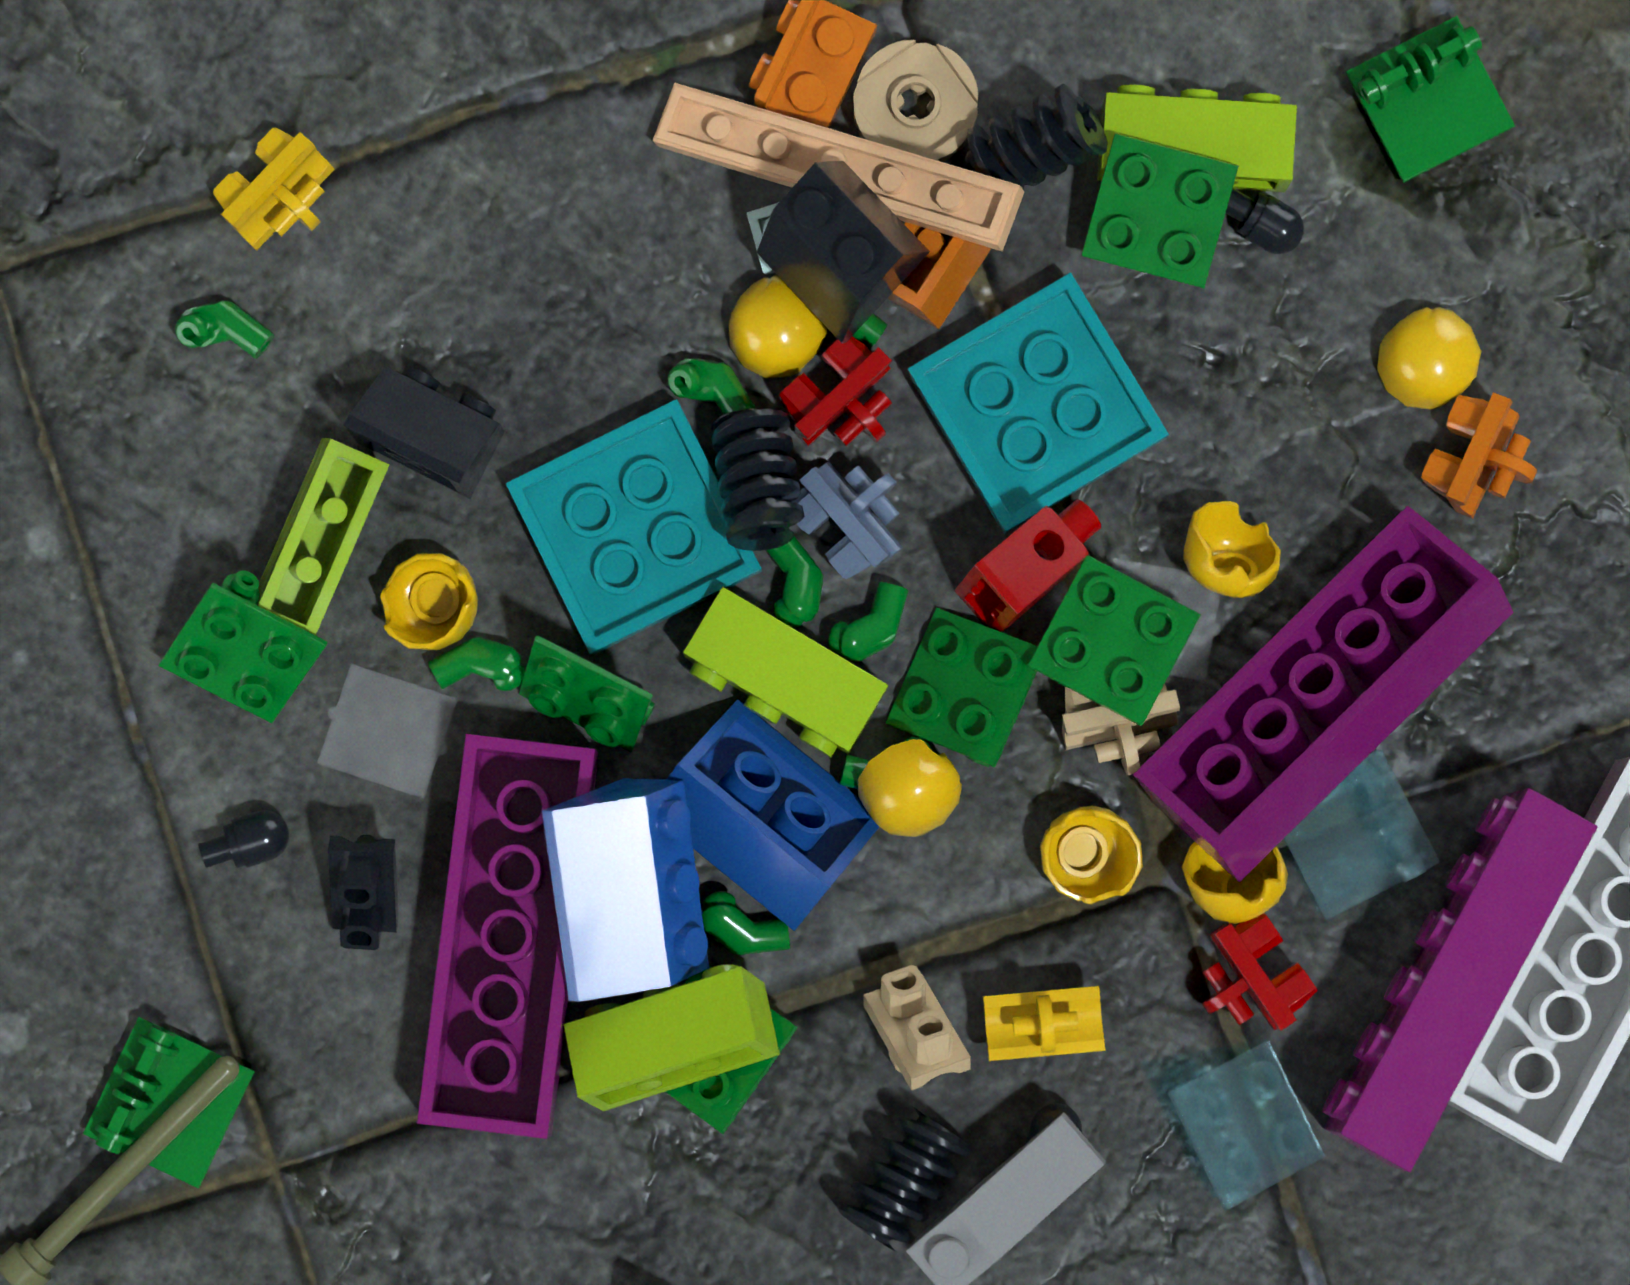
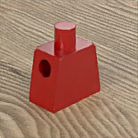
[954,499,1101,632]

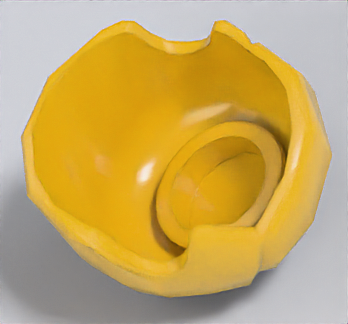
[728,275,827,378]
[1377,307,1481,409]
[1183,501,1281,598]
[380,553,478,650]
[858,739,962,837]
[1040,806,1143,904]
[1182,842,1288,924]

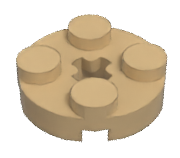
[853,40,978,162]

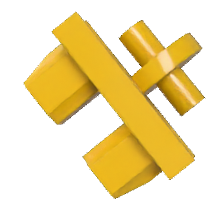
[213,128,334,251]
[983,986,1105,1061]

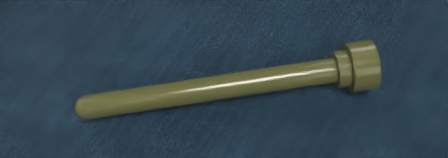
[0,1056,239,1285]

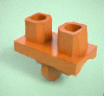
[1421,392,1538,518]

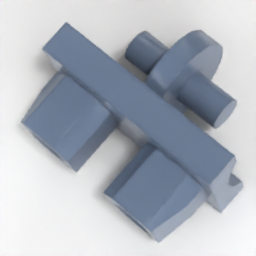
[792,462,903,579]

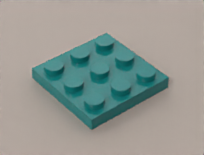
[907,272,1169,534]
[505,399,762,656]

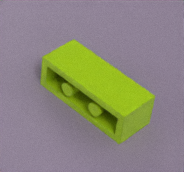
[1097,85,1297,193]
[257,438,390,635]
[683,587,888,758]
[564,965,780,1111]

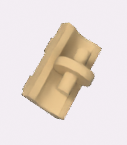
[1062,684,1180,776]
[864,965,971,1091]

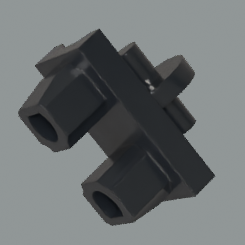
[328,834,399,950]

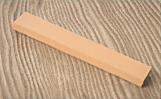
[652,83,1025,251]

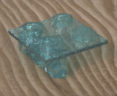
[1284,749,1440,920]
[1168,1040,1325,1211]

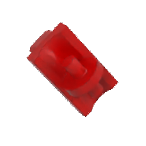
[779,336,892,447]
[1202,913,1318,1031]

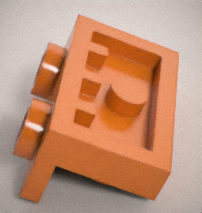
[749,0,877,129]

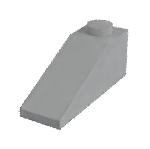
[906,1112,1106,1285]

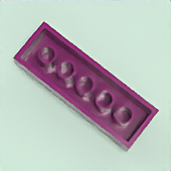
[1134,506,1514,882]
[417,734,599,1139]
[1322,788,1598,1173]

